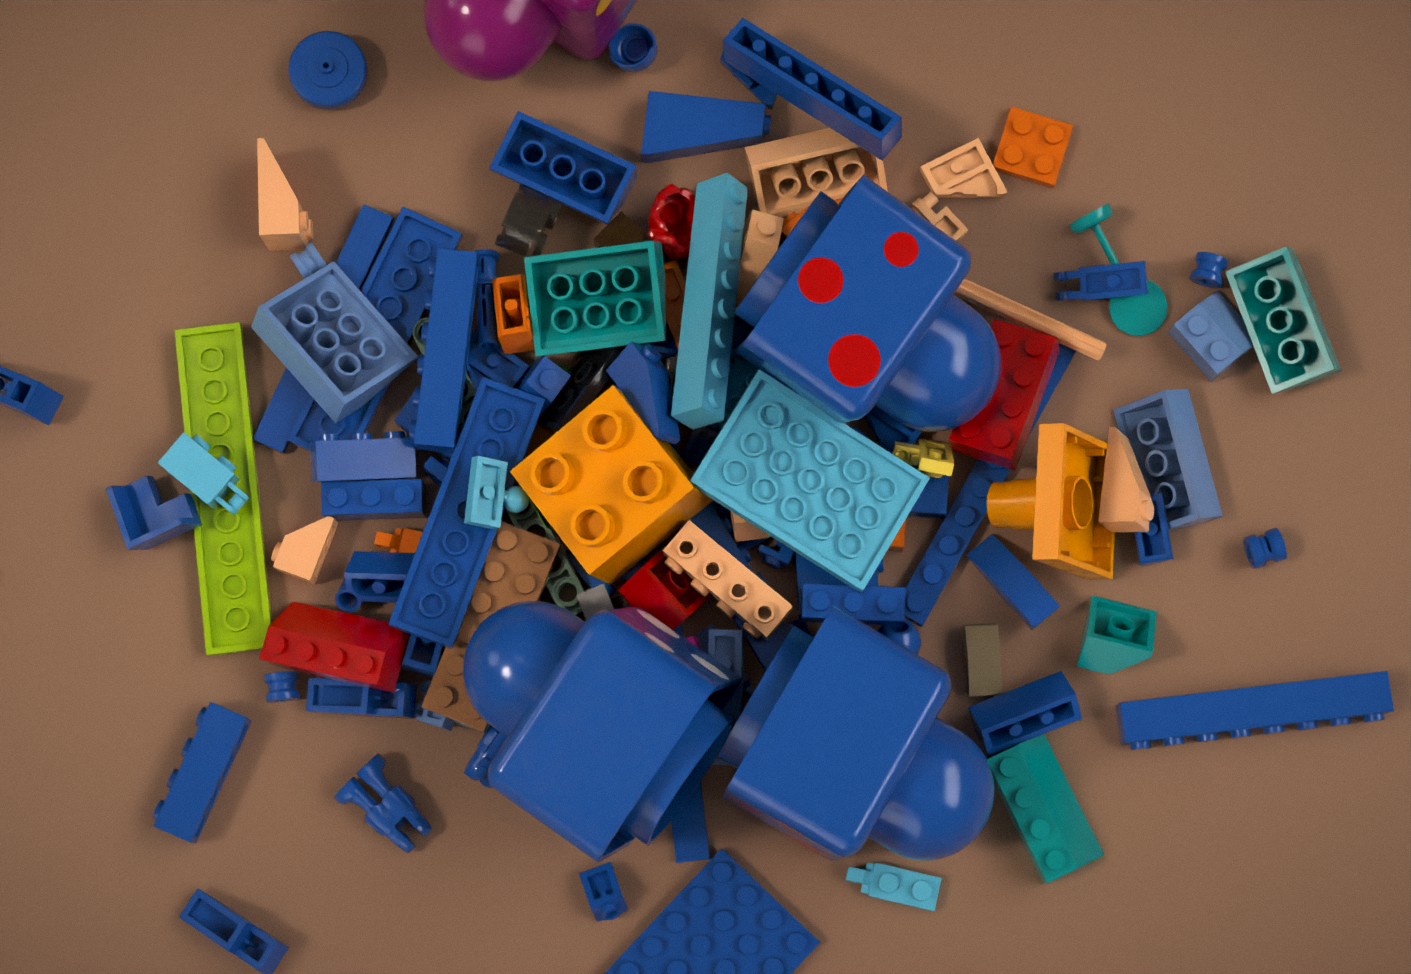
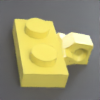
[892,438,954,478]

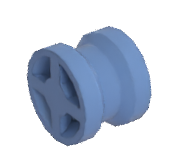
[289,242,326,279]

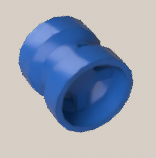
[1243,528,1287,569]

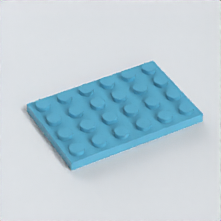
[690,369,930,592]

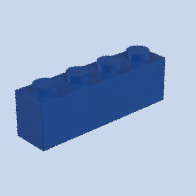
[153,702,252,844]

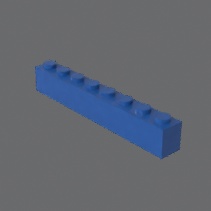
[1116,671,1394,750]

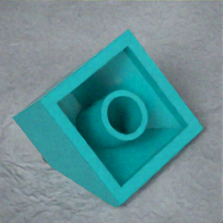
[1077,596,1157,674]

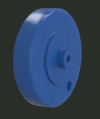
[288,31,368,110]

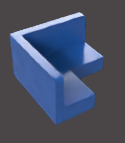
[106,476,202,550]

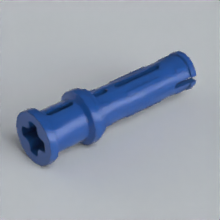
[474,249,499,350]

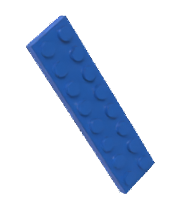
[287,207,463,452]
[388,377,545,649]

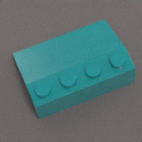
[524,240,666,357]

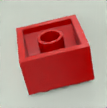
[618,548,712,631]

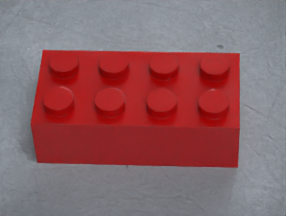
[949,319,1060,471]

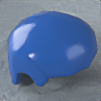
[608,23,658,73]

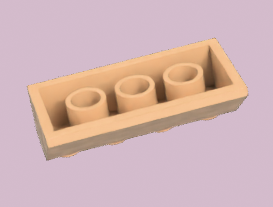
[744,128,888,217]

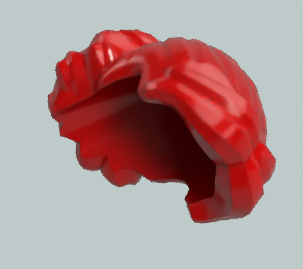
[648,184,695,260]

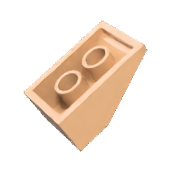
[257,138,313,251]

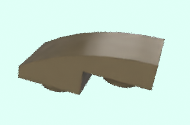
[963,623,1002,697]

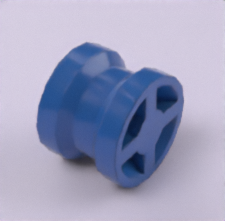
[1189,252,1228,288]
[264,671,300,703]

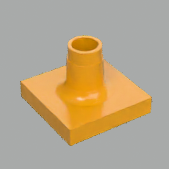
[987,423,1115,580]

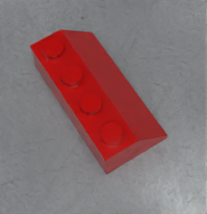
[259,602,410,693]

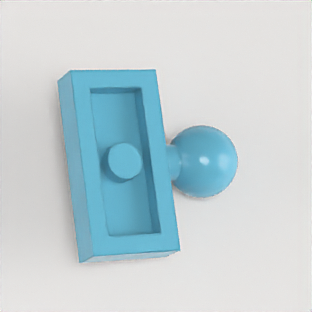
[464,456,529,530]

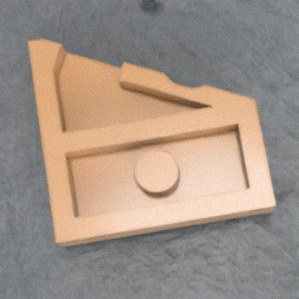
[920,138,1007,198]

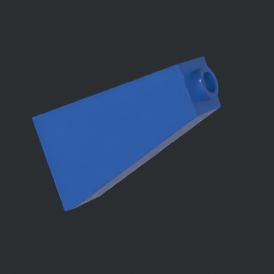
[641,91,771,163]

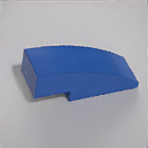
[966,534,1060,630]
[306,678,417,719]
[179,888,289,974]

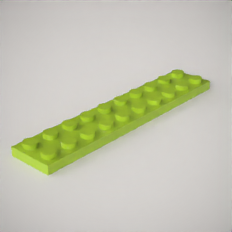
[174,322,272,657]

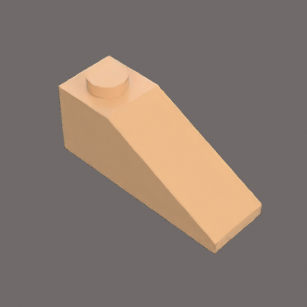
[735,209,784,315]
[1098,427,1154,533]

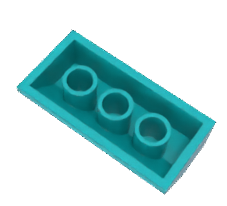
[1225,246,1342,394]
[987,734,1104,884]

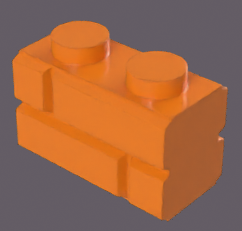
[492,274,534,354]

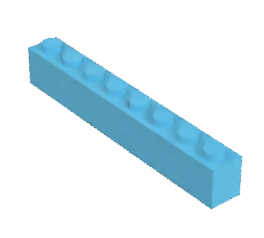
[671,173,748,429]

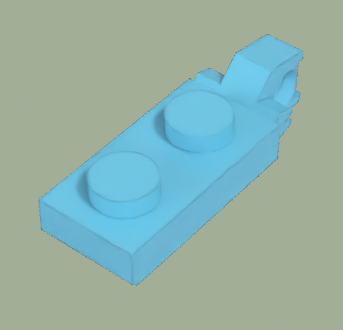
[845,862,942,912]

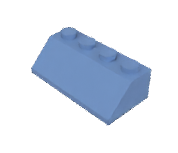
[1114,389,1223,532]

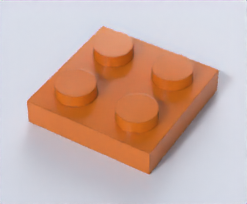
[993,106,1073,189]

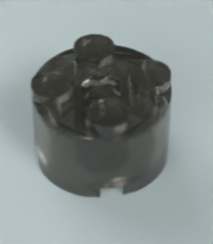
[495,184,561,257]

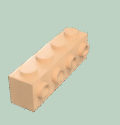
[663,520,793,641]

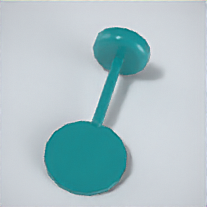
[1069,203,1167,336]

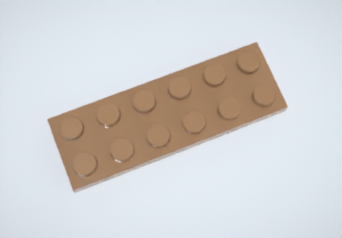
[421,521,561,733]

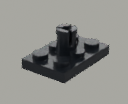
[537,348,620,433]

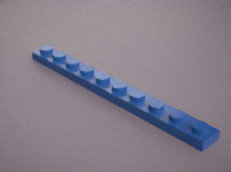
[904,343,1076,627]

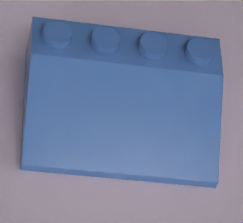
[251,261,418,424]

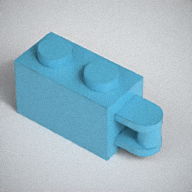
[158,432,249,516]

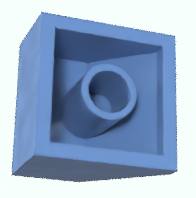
[1168,291,1254,382]

